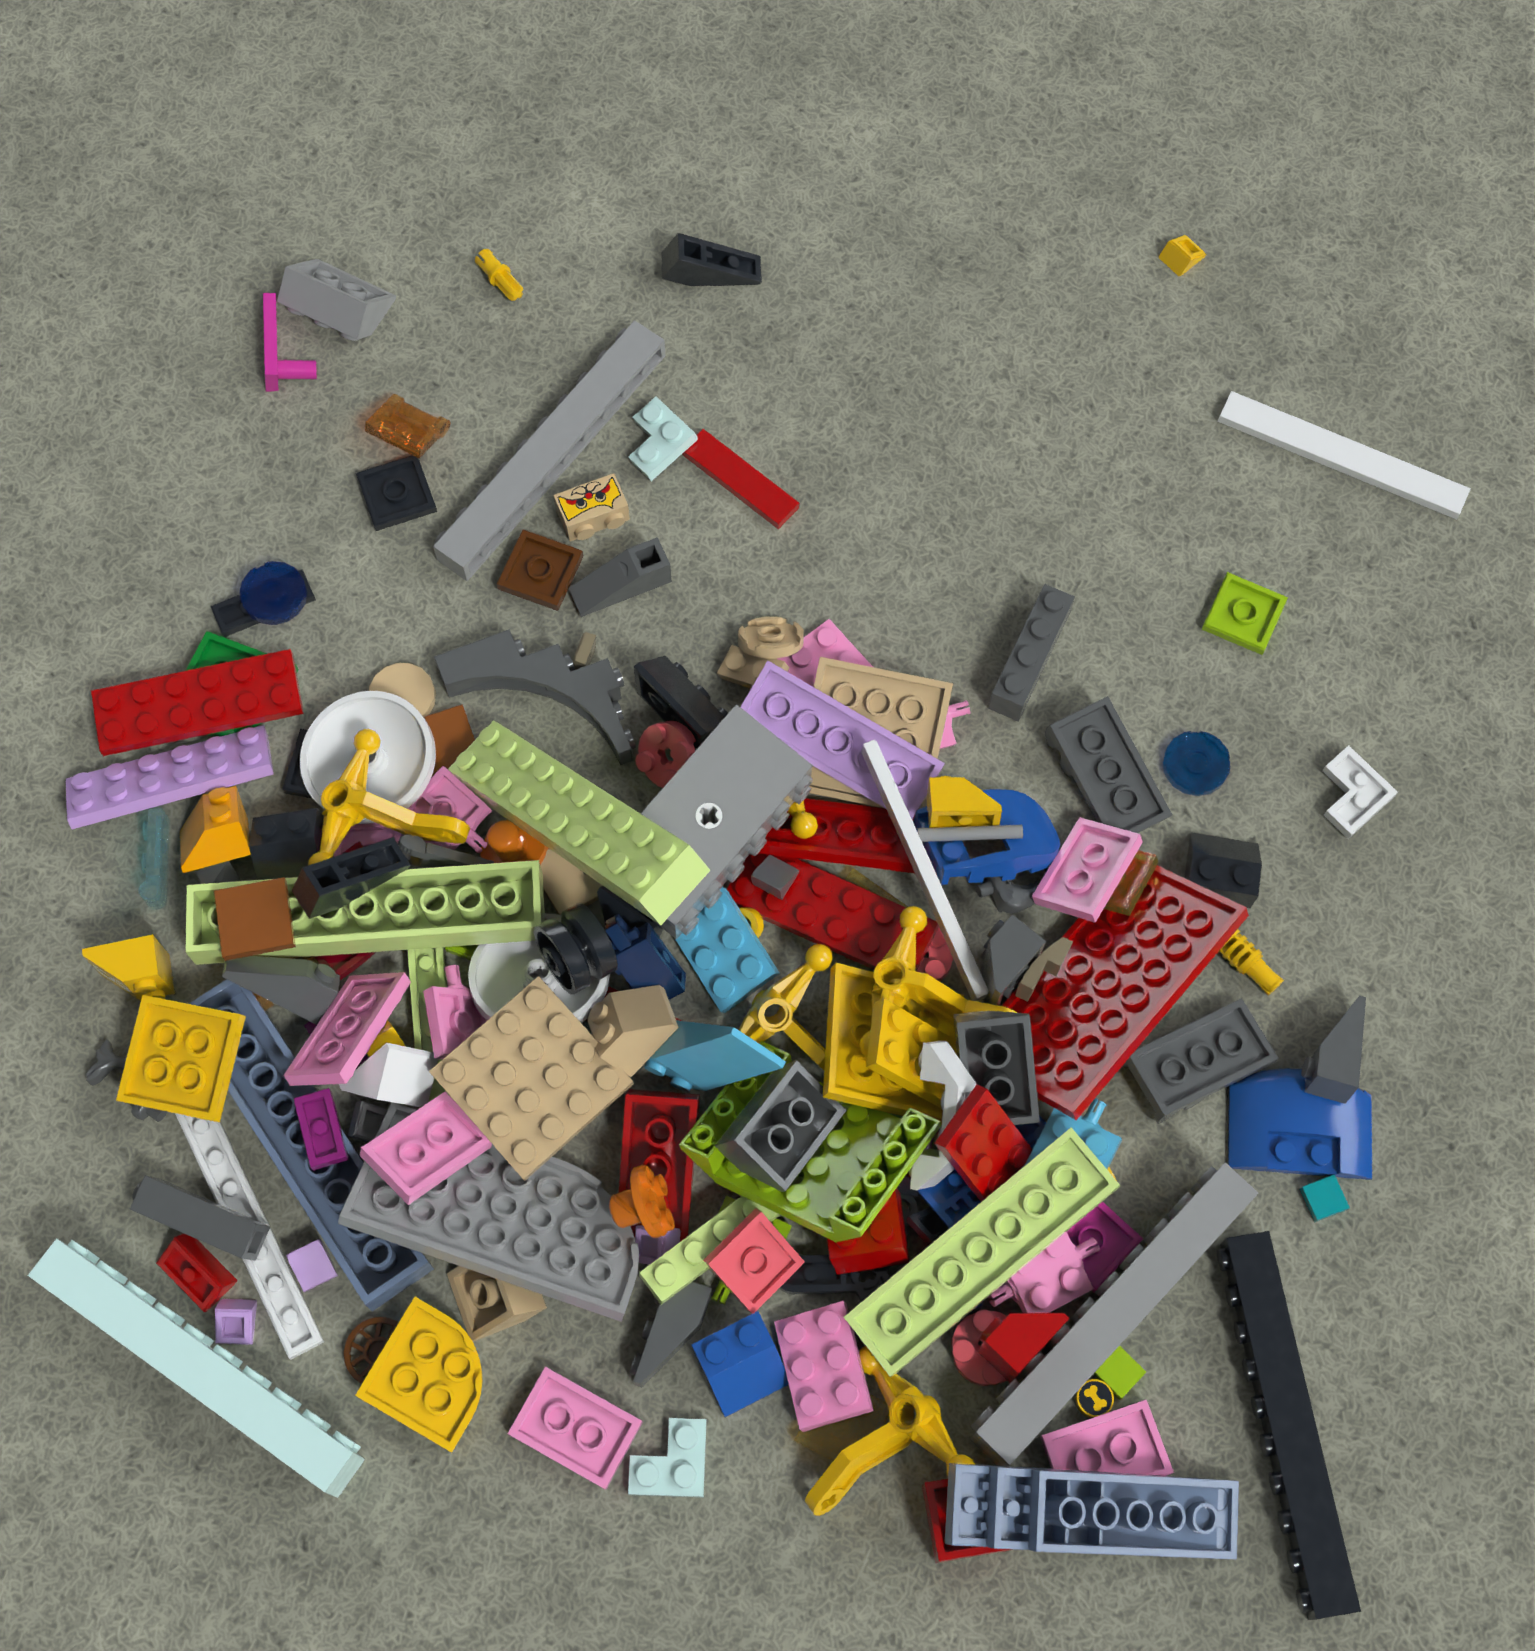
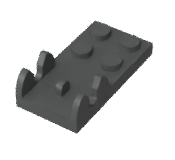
[1045,696,1172,833]
[1123,998,1279,1124]

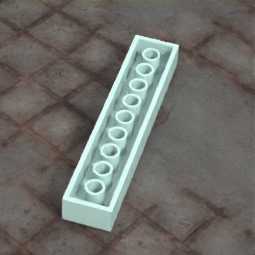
[27,1238,365,1498]

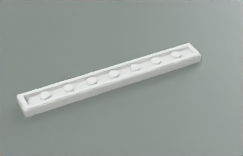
[1218,391,1471,520]
[861,740,989,1002]
[175,1113,324,1360]

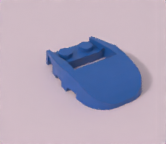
[913,789,1060,885]

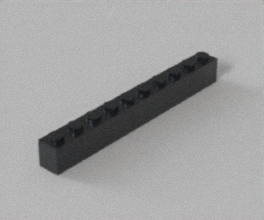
[1217,1231,1361,1620]

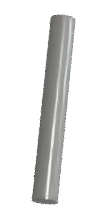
[918,825,1023,842]

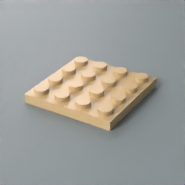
[809,657,953,809]
[429,976,634,1181]

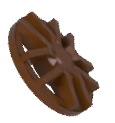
[344,1317,399,1384]

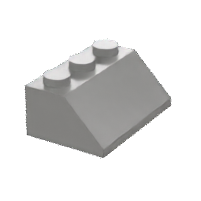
[277,259,396,341]

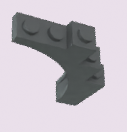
[434,629,636,765]

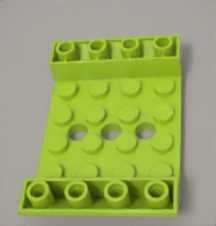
[679,1041,941,1242]

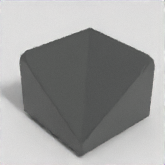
[195,861,241,884]

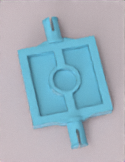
[1025,1098,1122,1169]

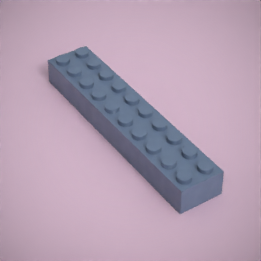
[189,979,434,1312]

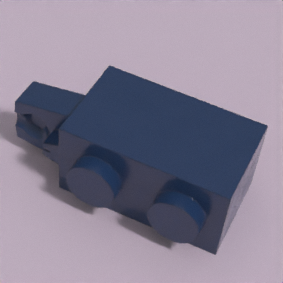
[605,914,686,1000]

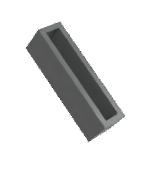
[988,584,1075,722]

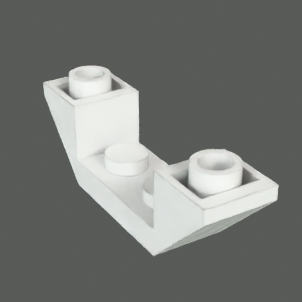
[909,1041,976,1190]

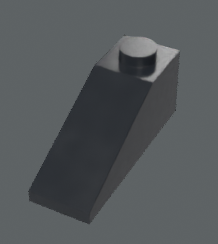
[661,233,762,286]
[292,837,411,919]

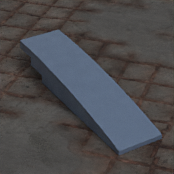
[945,1463,1239,1559]

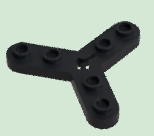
[780,1193,918,1302]

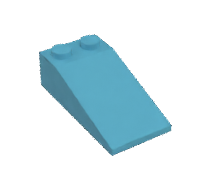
[644,1020,786,1093]

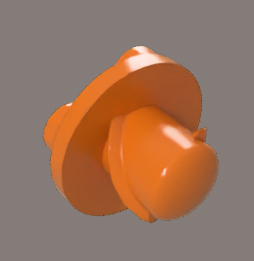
[480,819,548,865]
[609,1165,675,1238]

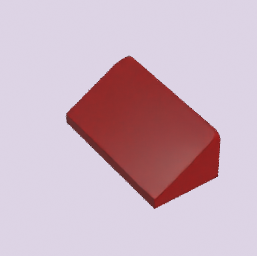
[156,1234,237,1313]

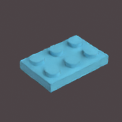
[675,887,780,1013]

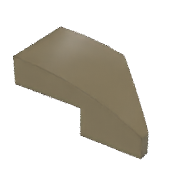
[1015,937,1073,1002]

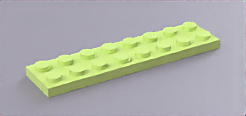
[844,1127,1120,1377]

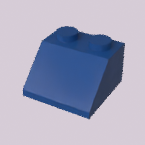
[691,1311,789,1417]

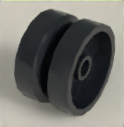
[534,903,618,995]

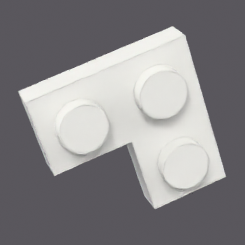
[1323,745,1398,839]

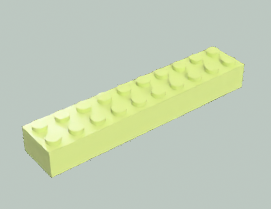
[448,720,710,925]
[186,860,545,965]

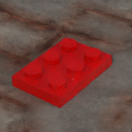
[935,1084,1033,1202]

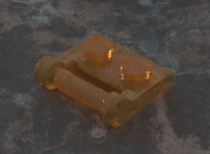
[365,394,451,459]

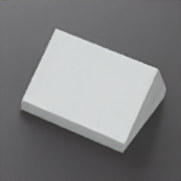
[339,1043,438,1107]

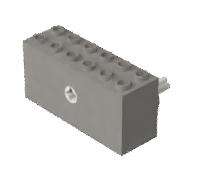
[641,704,813,940]

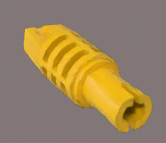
[1218,929,1284,996]

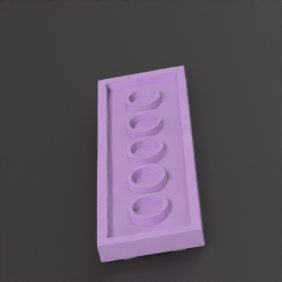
[741,660,945,819]
[66,725,274,829]

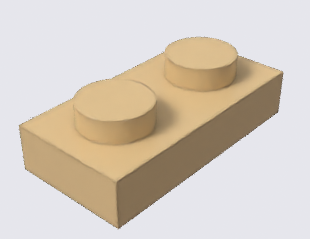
[717,645,790,688]

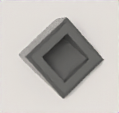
[751,855,800,900]

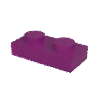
[294,1088,349,1170]

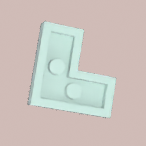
[628,396,698,481]
[628,1418,707,1498]

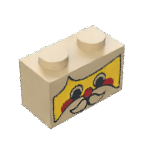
[553,473,630,541]

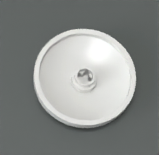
[300,691,436,824]
[468,913,610,1023]

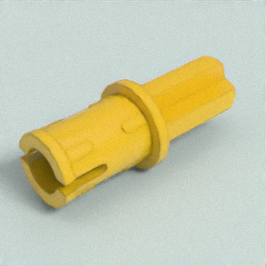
[475,249,523,301]

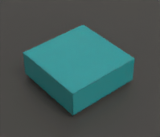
[1299,1174,1350,1223]

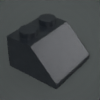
[249,808,324,880]
[1185,832,1262,909]

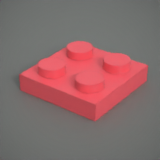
[703,1208,805,1314]

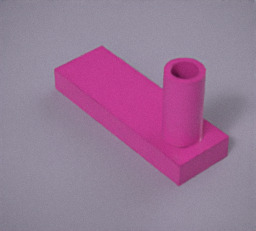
[263,293,317,392]

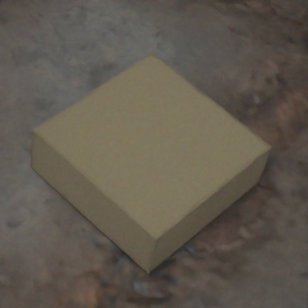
[573,632,596,670]

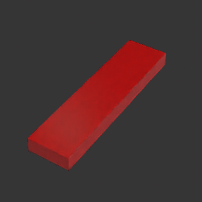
[682,429,800,530]

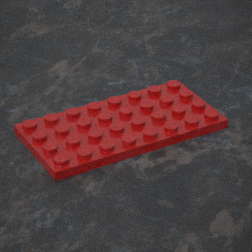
[1002,855,1249,1120]

